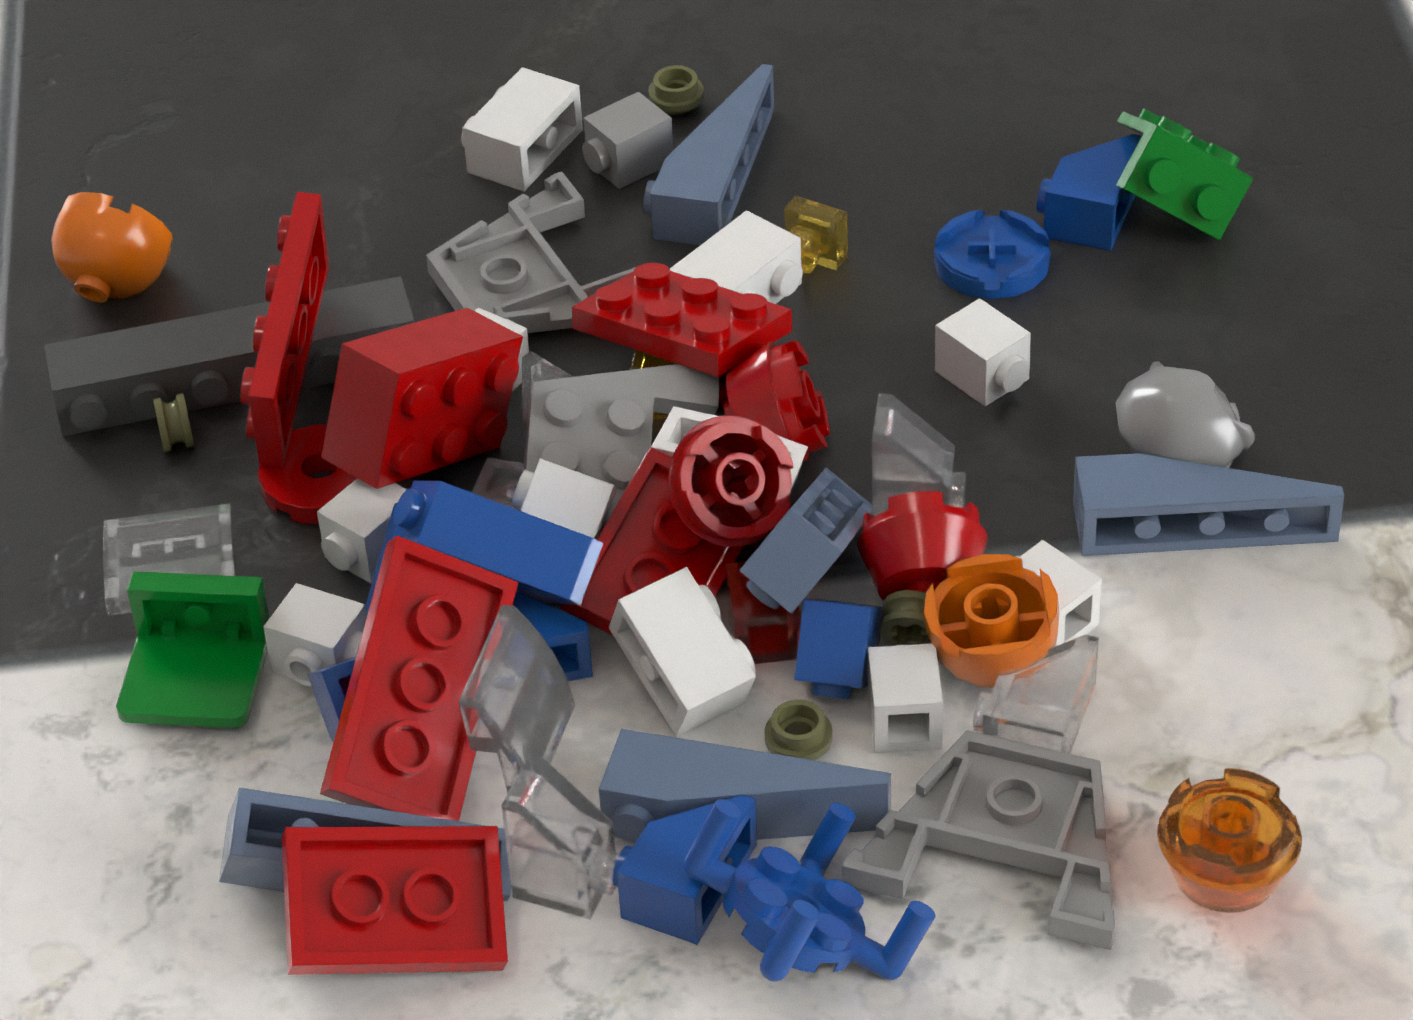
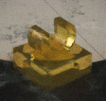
[784,195,848,274]

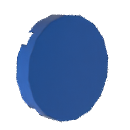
[933,210,1051,299]

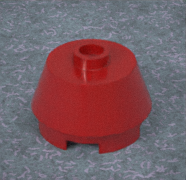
[723,340,830,461]
[668,415,794,547]
[857,491,988,601]

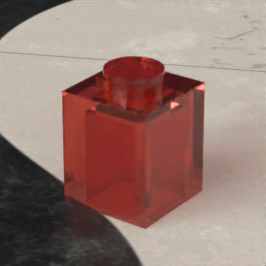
[725,562,801,664]

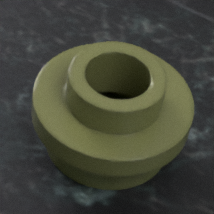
[648,65,704,115]
[764,700,833,760]

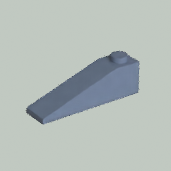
[643,64,774,245]
[1073,453,1344,556]
[739,467,875,614]
[599,729,891,843]
[219,787,517,901]

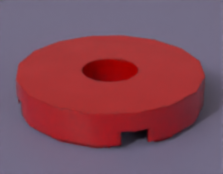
[258,424,357,524]

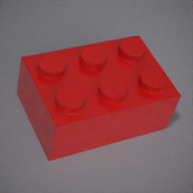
[321,308,523,489]

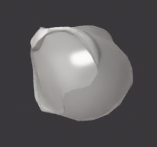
[1115,361,1255,468]

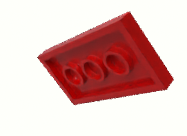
[241,192,329,468]
[320,535,518,821]

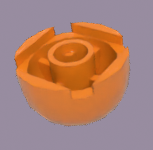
[51,192,173,303]
[924,554,1060,688]

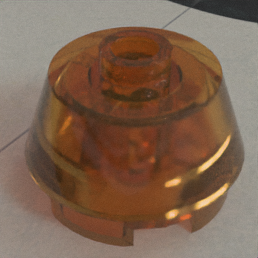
[1157,768,1302,913]

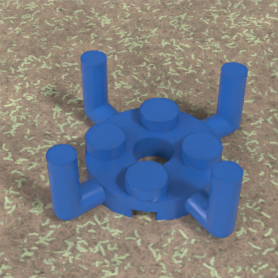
[684,799,936,982]

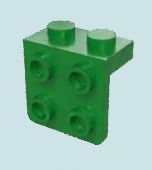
[1116,108,1254,240]
[116,571,270,728]

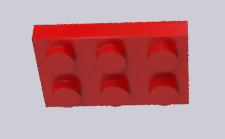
[572,263,792,377]
[560,447,744,636]
[281,826,508,975]

